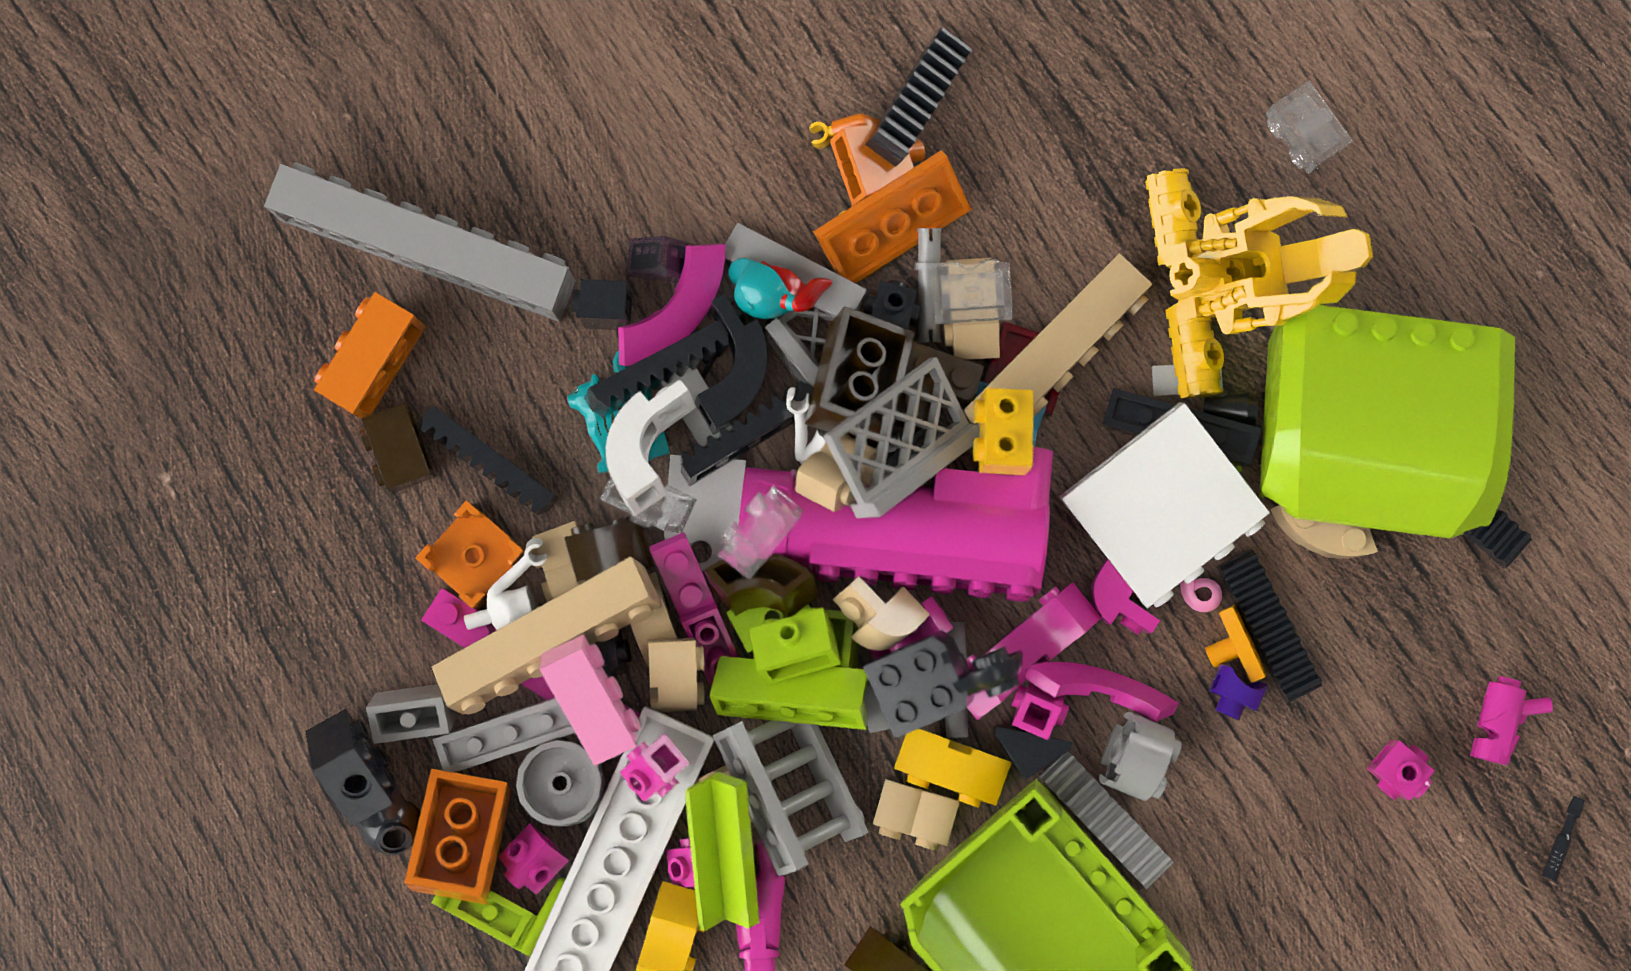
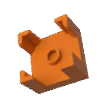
[415,500,525,610]

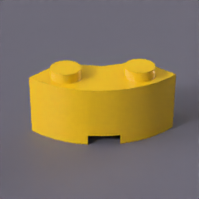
[894,729,1012,808]
[636,881,704,971]

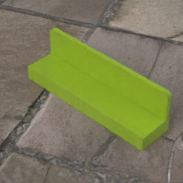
[709,656,869,730]
[685,772,760,931]

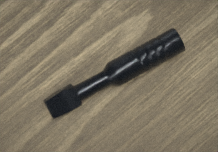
[1541,796,1585,882]

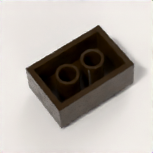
[804,306,915,449]

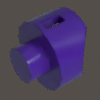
[1209,664,1268,720]

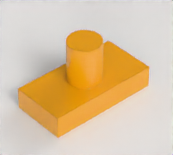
[1205,604,1267,683]

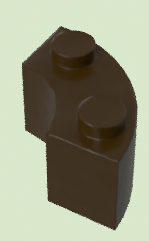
[564,516,654,585]
[704,552,819,617]

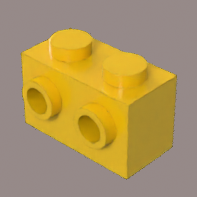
[973,388,1033,475]

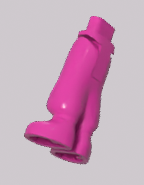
[736,840,785,971]

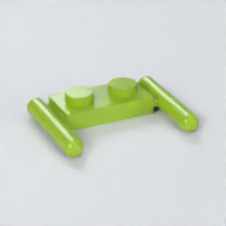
[431,878,566,957]

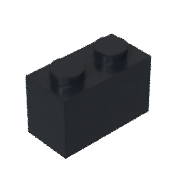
[572,279,633,330]

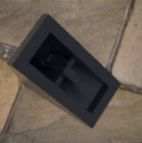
[993,726,1072,780]

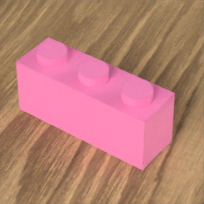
[539,634,640,766]

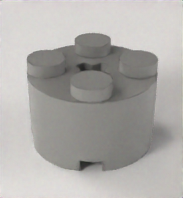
[1099,712,1182,801]

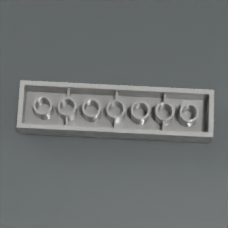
[264,163,576,322]

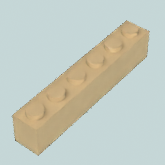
[964,253,1152,427]
[432,557,662,715]

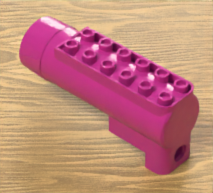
[736,447,1053,602]

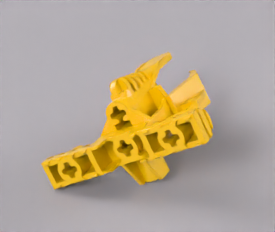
[1145,168,1373,398]

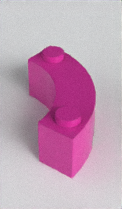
[966,582,1102,720]

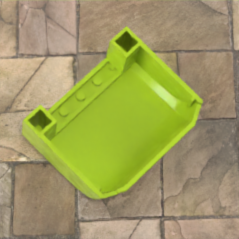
[1259,305,1515,538]
[901,778,1193,971]

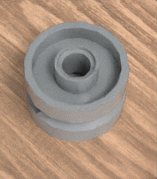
[516,740,608,827]

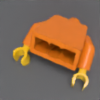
[809,113,925,215]

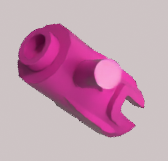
[1470,676,1553,766]

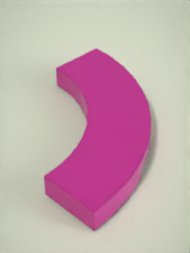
[618,243,725,366]
[1025,662,1179,722]

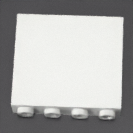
[1059,403,1270,608]

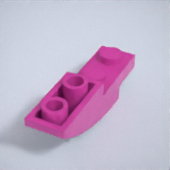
[649,532,739,686]

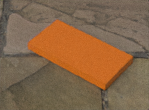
[813,150,971,284]

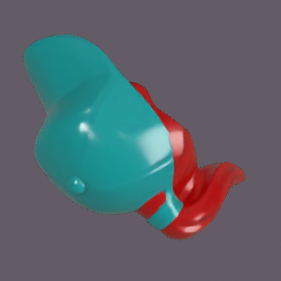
[728,258,832,319]

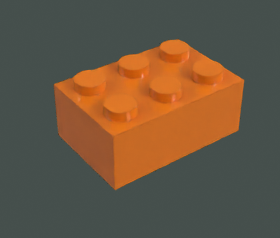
[314,292,426,418]
[404,769,512,905]

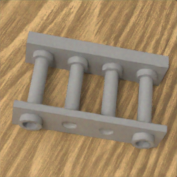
[713,720,869,877]

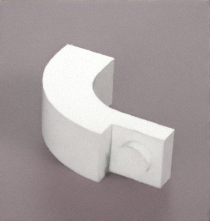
[606,380,696,517]

